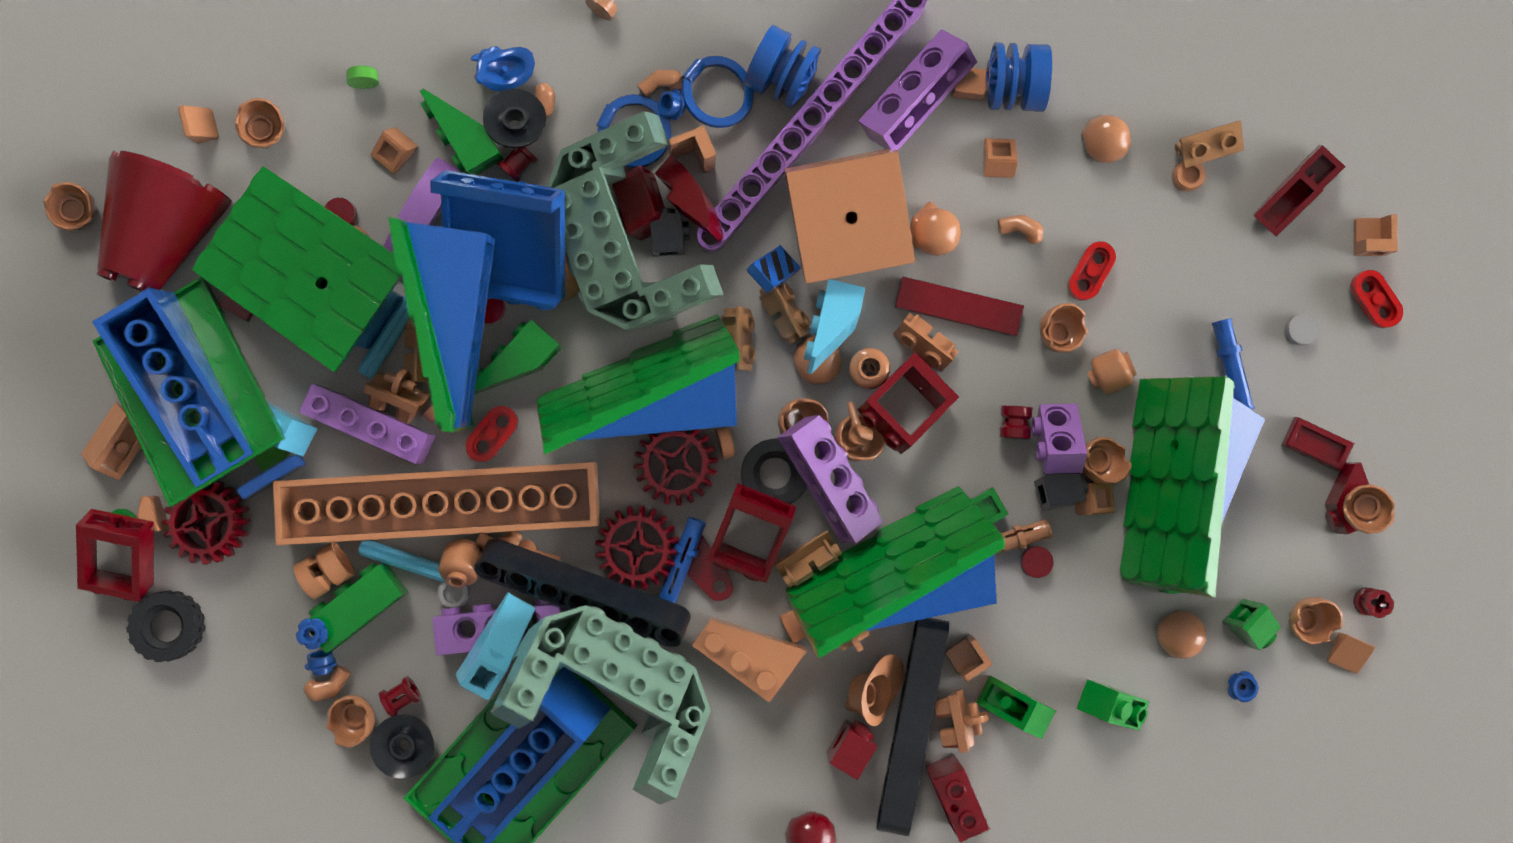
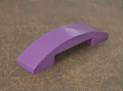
[383,157,465,280]

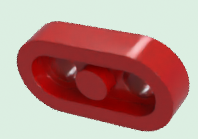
[1067,241,1116,301]
[1350,270,1404,328]
[465,406,519,462]

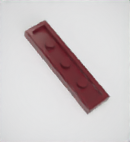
[895,276,1024,337]

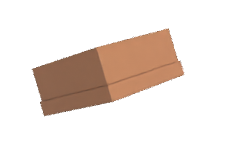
[784,148,915,283]

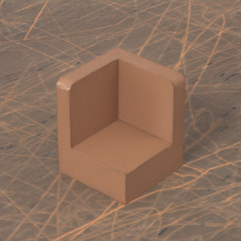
[1354,214,1398,256]
[945,634,993,682]

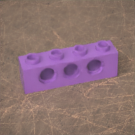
[858,29,977,151]
[299,383,436,464]
[777,415,883,543]
[432,599,564,655]

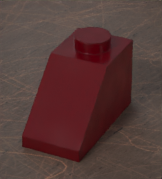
[1325,462,1369,534]

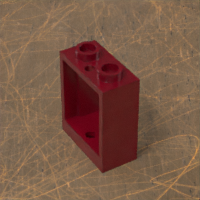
[857,352,959,454]
[707,483,797,583]
[76,509,154,602]
[925,754,990,842]

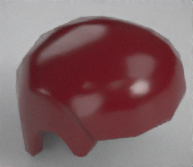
[785,811,836,843]

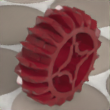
[633,429,718,506]
[161,481,251,565]
[595,505,680,590]

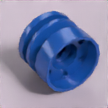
[744,25,821,109]
[985,42,1052,112]

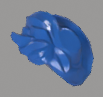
[471,46,535,92]

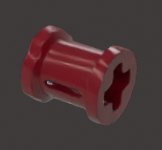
[496,147,538,182]
[1353,587,1394,618]
[378,676,421,717]

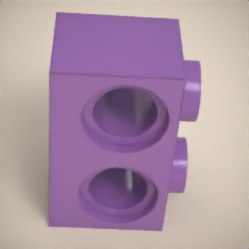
[1032,404,1087,474]

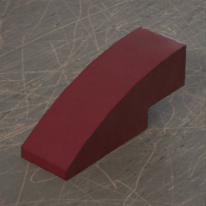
[1253,145,1346,237]
[654,154,724,242]

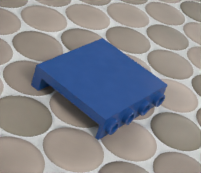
[430,170,565,310]

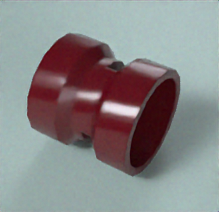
[999,405,1033,439]

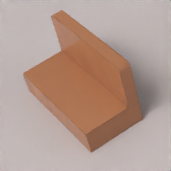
[668,125,716,173]
[81,403,141,480]

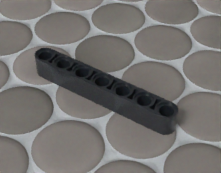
[474,538,691,647]
[876,618,949,836]

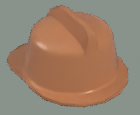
[845,654,904,726]

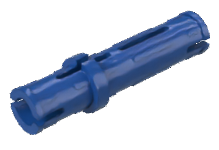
[1211,318,1255,410]
[659,517,707,603]

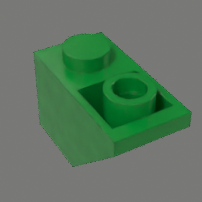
[1076,679,1150,731]

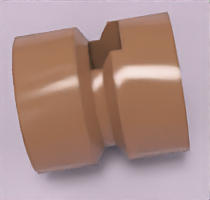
[293,542,355,600]

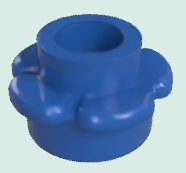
[658,89,686,120]
[296,618,328,650]
[305,650,337,676]
[1228,671,1259,703]

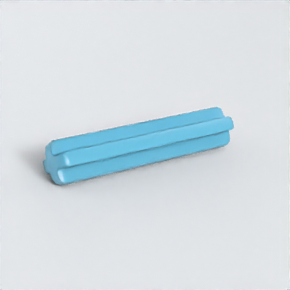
[358,295,410,378]
[358,540,445,582]

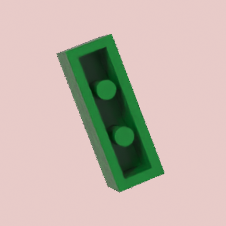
[308,562,409,653]

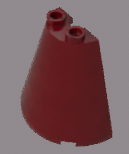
[97,150,232,292]

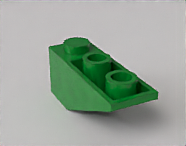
[420,88,504,175]
[474,319,563,394]

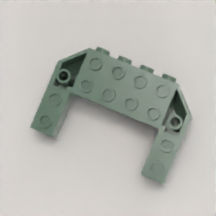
[547,111,724,330]
[490,605,711,805]

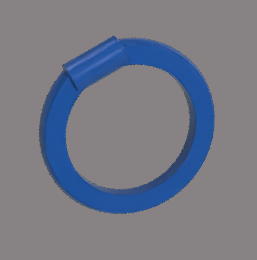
[681,56,754,128]
[596,94,671,168]

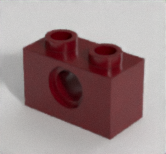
[826,720,878,780]

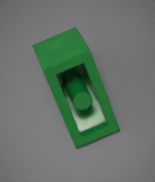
[1222,599,1281,651]
[976,675,1056,739]

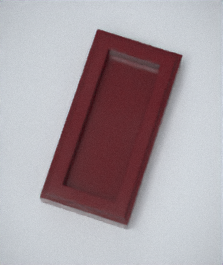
[1281,417,1355,472]

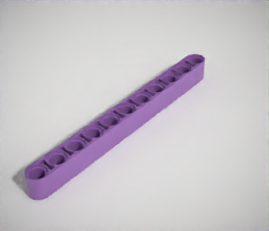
[697,0,928,254]

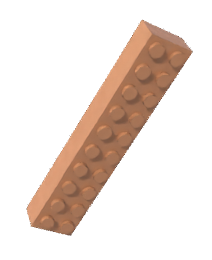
[273,462,601,545]

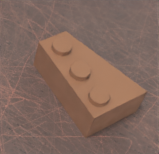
[692,616,807,703]

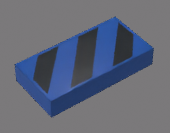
[746,245,801,293]
[237,455,306,499]

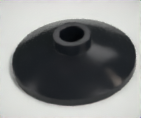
[483,89,546,148]
[370,714,434,779]

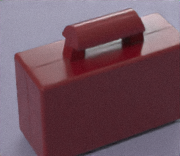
[612,165,665,241]

